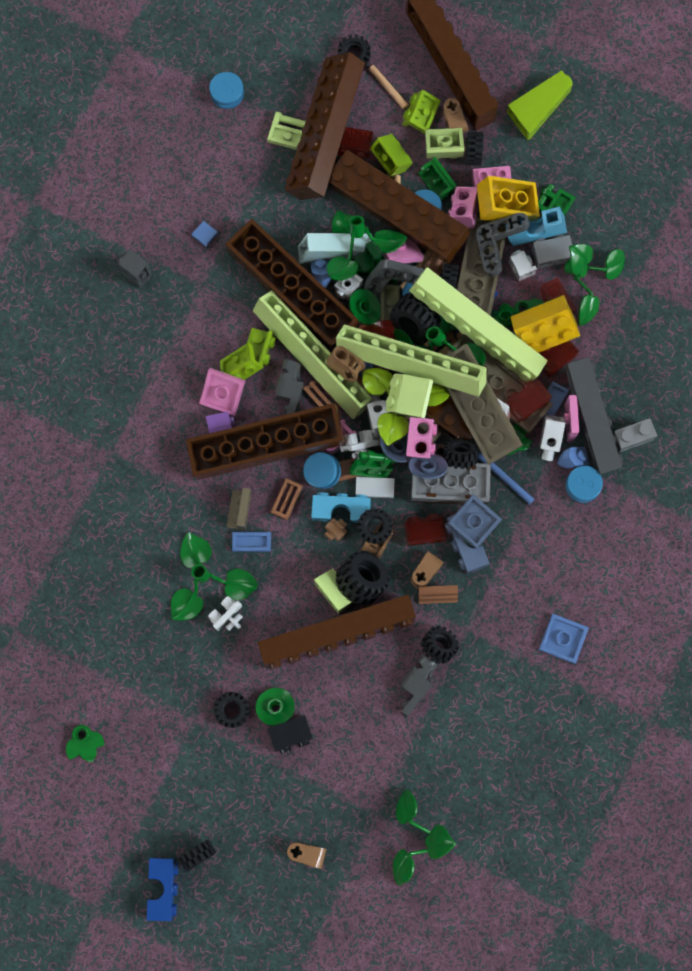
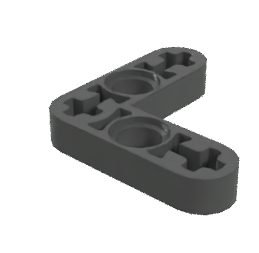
[476,213,530,277]
[364,259,425,295]

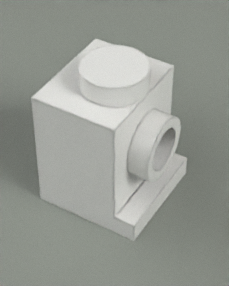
[509,250,537,282]
[334,274,363,301]

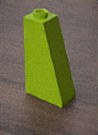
[507,70,573,140]

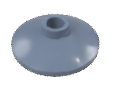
[380,434,412,463]
[409,453,448,479]

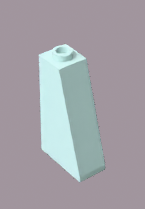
[298,233,375,264]

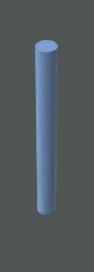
[478,450,535,505]

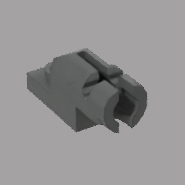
[275,359,304,415]
[401,654,437,717]

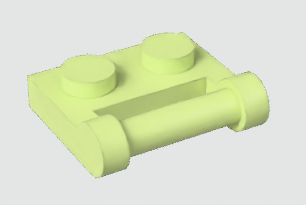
[267,111,306,150]

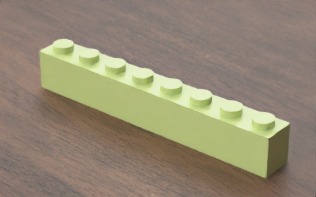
[409,267,548,383]
[253,290,373,419]
[336,324,487,397]

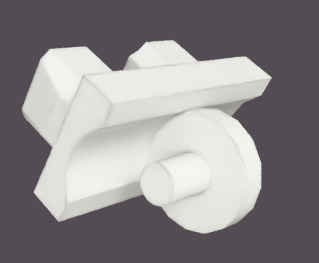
[340,430,380,459]
[208,596,243,631]

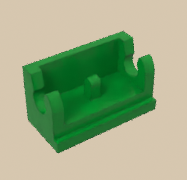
[418,157,457,201]

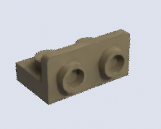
[227,488,252,530]

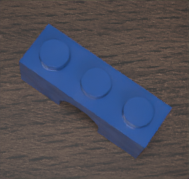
[146,858,179,921]

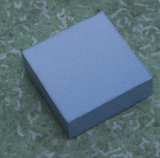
[192,221,218,247]

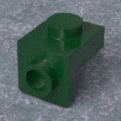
[355,241,382,273]

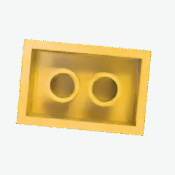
[477,176,540,221]
[511,295,580,353]

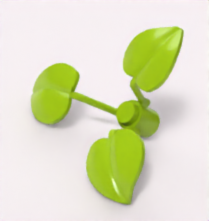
[362,368,450,446]

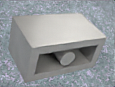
[532,234,572,269]
[613,418,657,452]

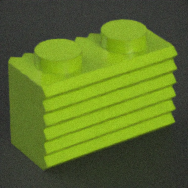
[370,133,413,176]

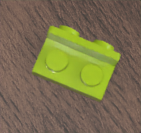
[402,90,441,134]
[247,328,276,370]
[220,343,262,380]

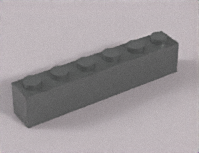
[564,357,623,474]

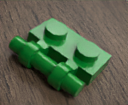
[538,184,576,217]
[349,450,396,478]

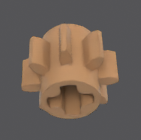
[324,518,348,542]

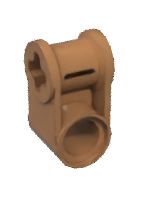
[443,98,468,133]
[327,346,365,382]
[361,522,393,558]
[411,551,444,589]
[287,843,327,869]

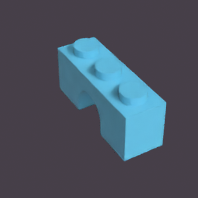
[505,206,567,246]
[312,492,371,524]

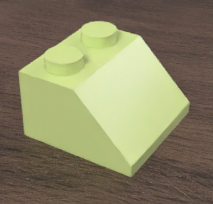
[425,128,464,159]
[385,374,433,418]
[314,568,355,615]

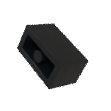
[268,716,313,754]

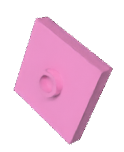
[382,238,424,264]
[199,368,246,416]
[563,395,579,441]

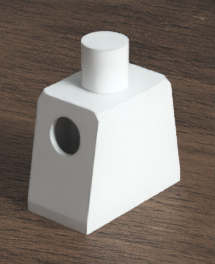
[367,395,389,442]
[539,415,565,461]

